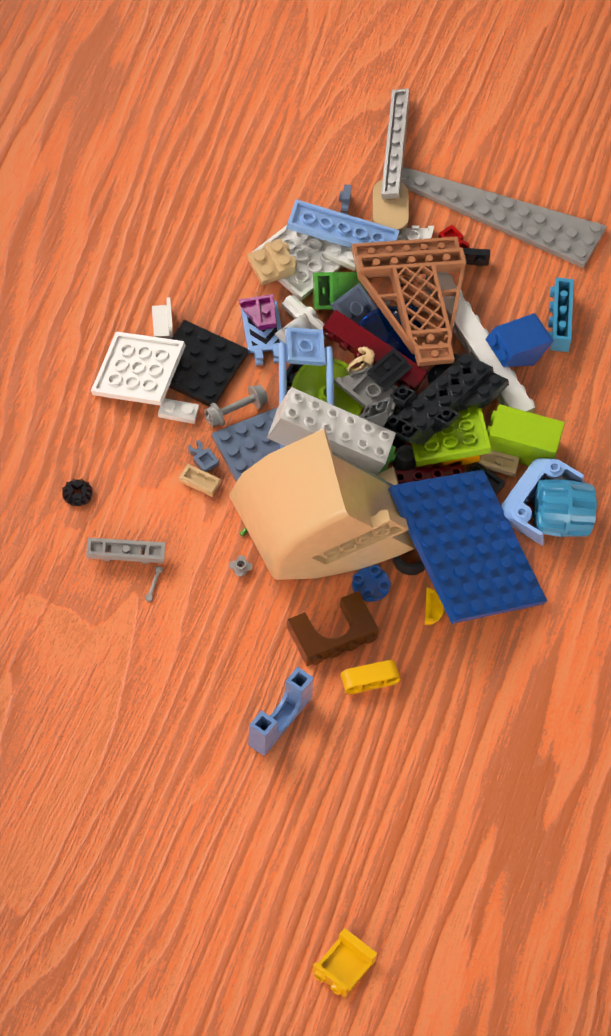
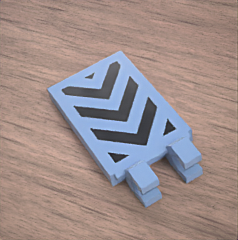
[240,301,283,366]

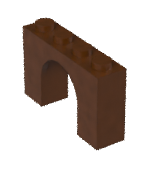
[287,591,379,666]

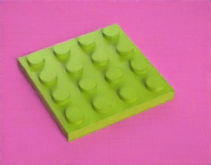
[412,406,492,467]

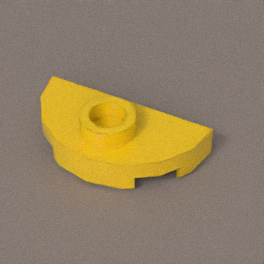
[424,588,445,625]

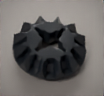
[62,478,93,506]

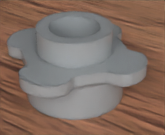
[229,555,252,577]

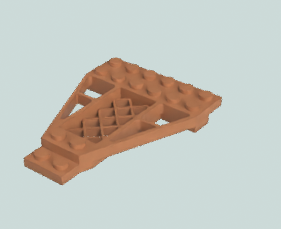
[351,237,466,366]

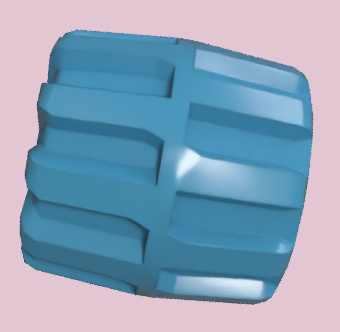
[532,479,597,537]

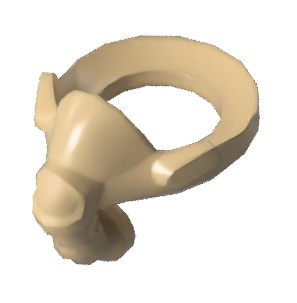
[347,347,375,374]

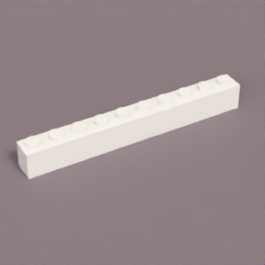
[425,272,536,413]

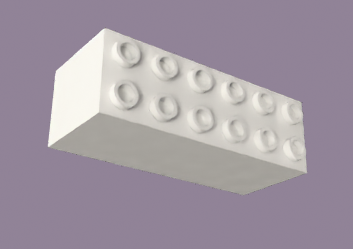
[267,387,396,475]

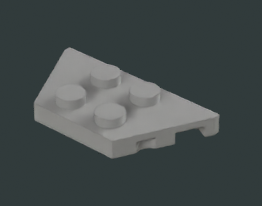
[334,366,398,417]

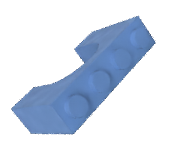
[248,667,314,756]

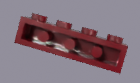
[395,464,465,484]

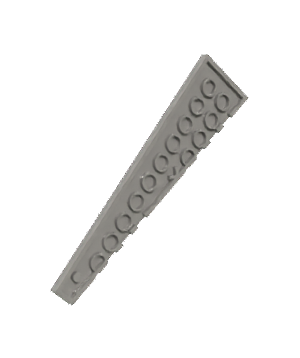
[402,167,607,269]

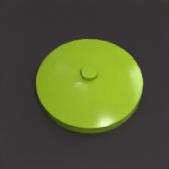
[291,358,363,416]

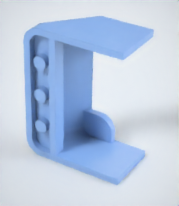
[501,458,585,546]

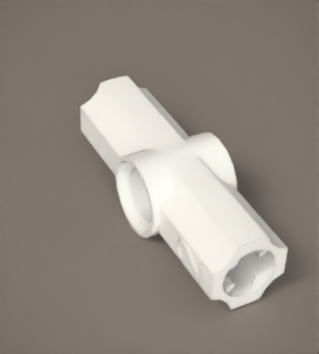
[282,295,326,340]

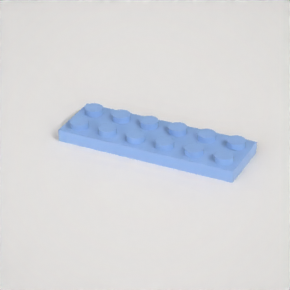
[286,199,399,248]

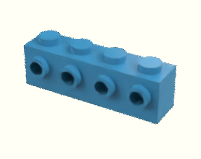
[548,278,574,352]

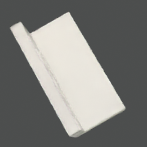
[152,297,173,339]

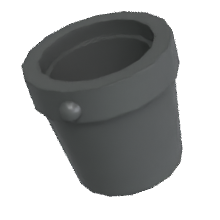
[392,445,416,471]

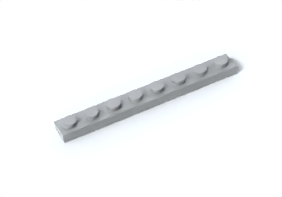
[381,88,410,199]

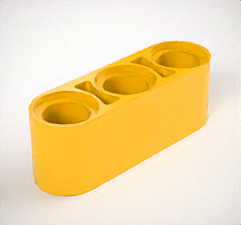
[340,660,401,694]

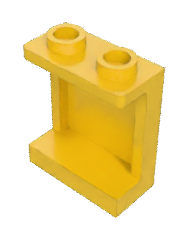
[312,928,377,997]

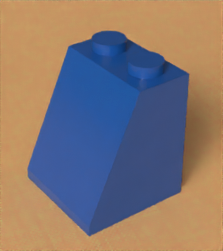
[485,313,554,367]

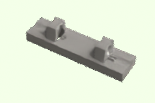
[86,538,165,564]

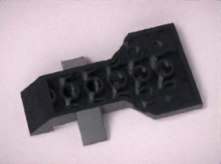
[383,353,509,445]

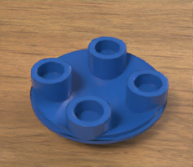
[352,565,391,602]

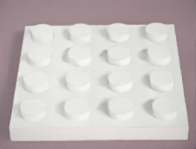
[252,225,344,301]
[91,332,186,405]

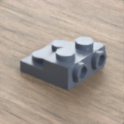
[330,283,381,327]

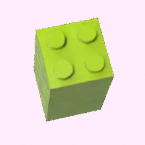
[487,404,565,466]

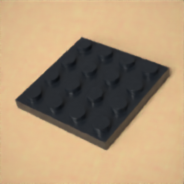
[169,320,248,406]

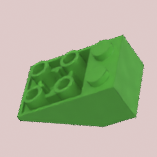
[312,272,368,310]

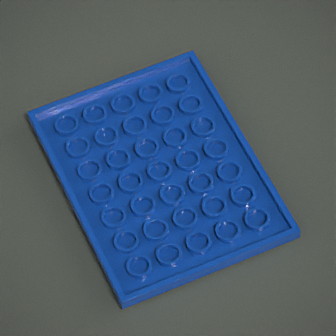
[388,470,547,624]

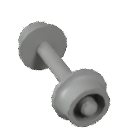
[204,385,268,427]

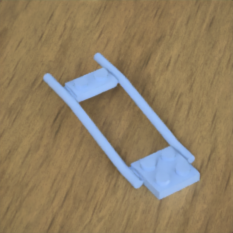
[278,327,334,449]

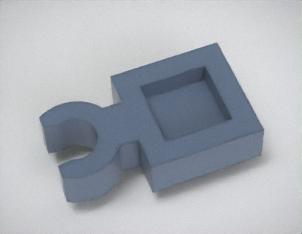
[339,184,352,215]
[188,440,219,472]

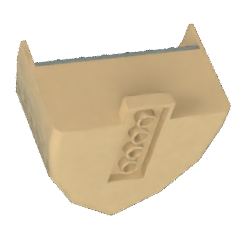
[229,429,416,580]

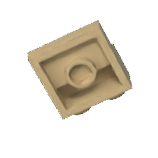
[247,238,297,286]

